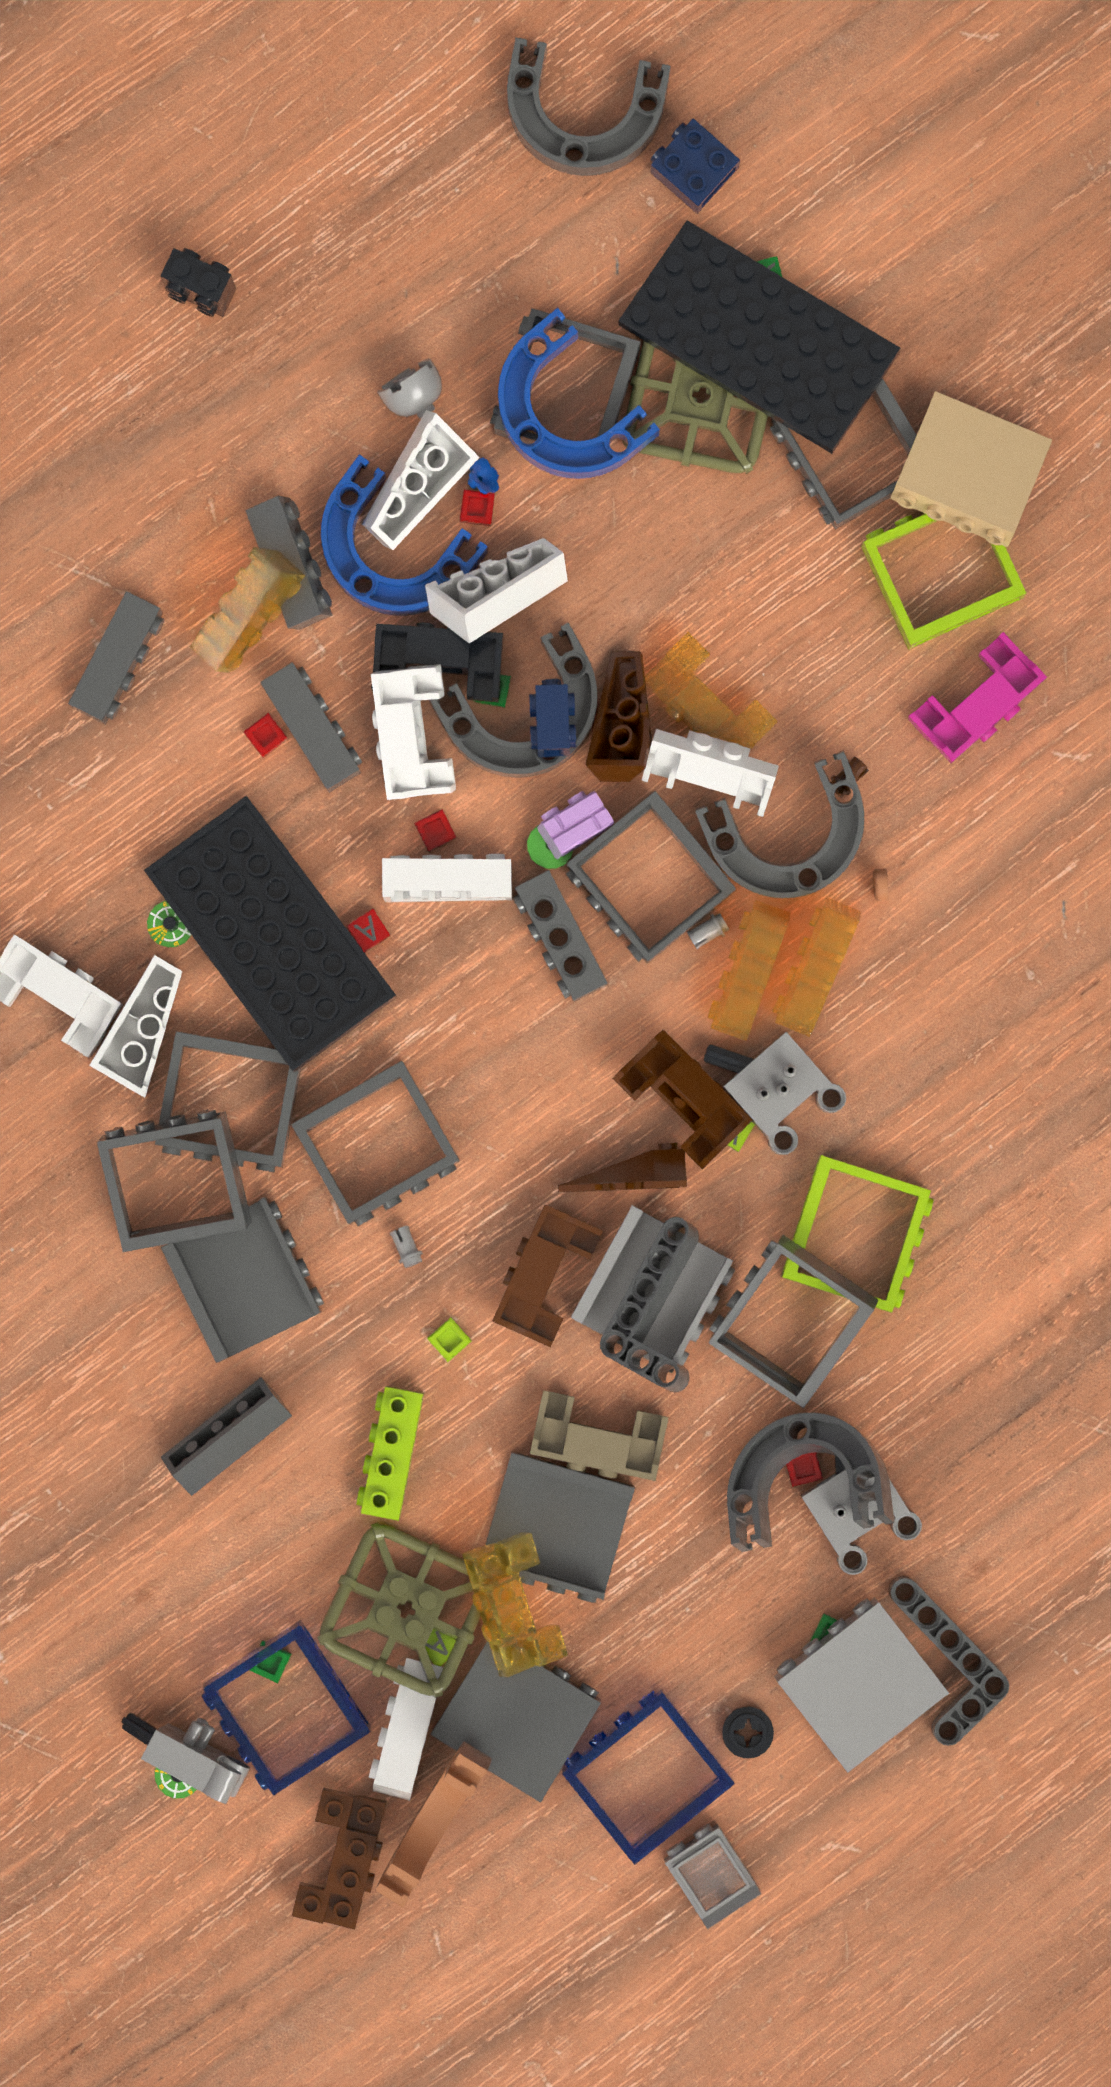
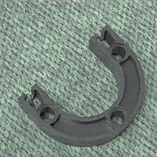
[507,38,671,176]
[429,623,597,778]
[695,750,864,898]
[727,1413,894,1552]

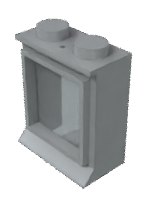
[664,1824,761,1929]

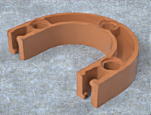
[375,1741,492,1908]

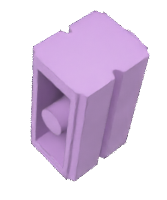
[537,791,614,860]

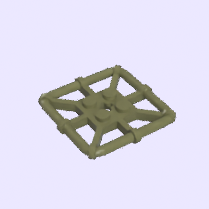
[622,340,768,474]
[317,1522,494,1698]

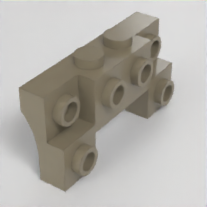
[530,1390,669,1481]

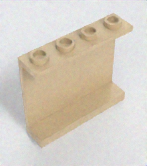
[890,391,1052,548]

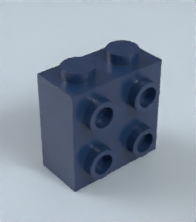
[650,118,740,214]
[529,679,576,757]

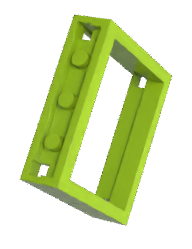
[861,513,1026,650]
[781,1155,934,1313]

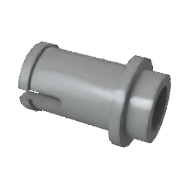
[687,914,729,949]
[390,1225,423,1268]

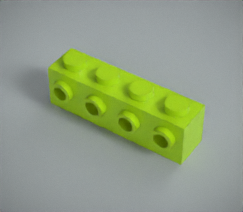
[356,1386,424,1521]

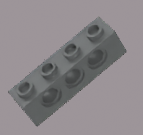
[513,870,608,1002]

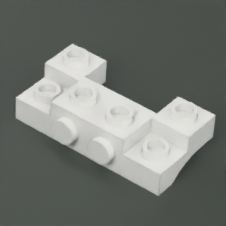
[371,664,456,800]
[641,729,779,817]
[0,935,123,1058]

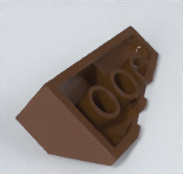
[586,651,652,782]
[558,1143,687,1193]

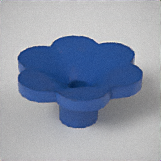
[468,458,499,494]

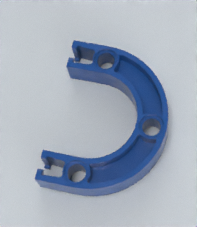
[498,308,660,479]
[321,454,488,616]

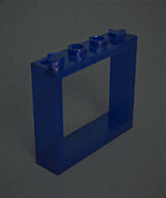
[202,1620,371,1796]
[562,1689,735,1865]

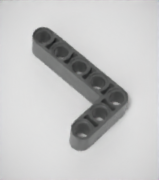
[600,1217,699,1393]
[888,1576,1009,1746]

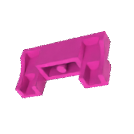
[907,632,1047,764]

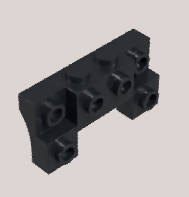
[371,622,504,702]

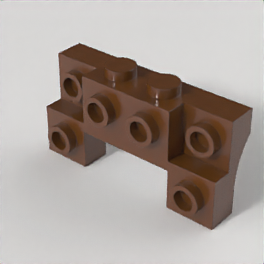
[612,1029,753,1170]
[492,1204,603,1348]
[292,1787,387,1930]

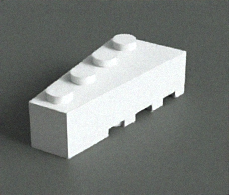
[362,410,479,550]
[89,955,182,1098]
[369,1658,444,1801]

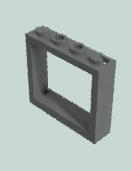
[490,308,641,446]
[770,379,917,530]
[566,791,736,964]
[155,1031,301,1172]
[291,1061,460,1226]
[97,1109,251,1252]
[708,1235,878,1408]

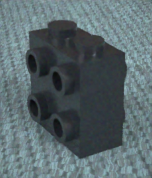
[160,248,236,317]

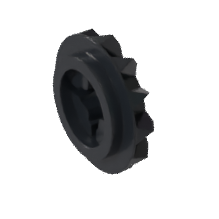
[722,1706,774,1759]

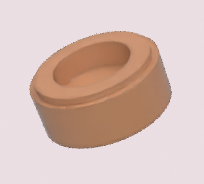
[873,869,889,901]

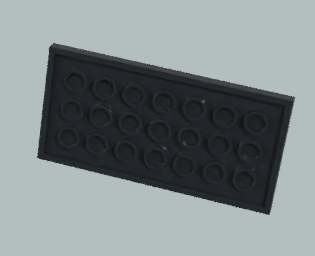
[618,220,901,454]
[144,795,397,1073]

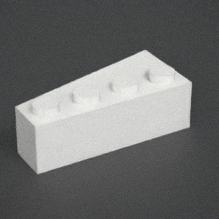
[425,538,568,643]
[382,854,512,902]

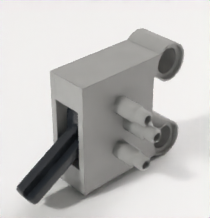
[704,1032,846,1155]

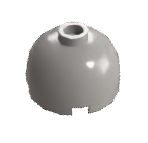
[377,358,442,418]

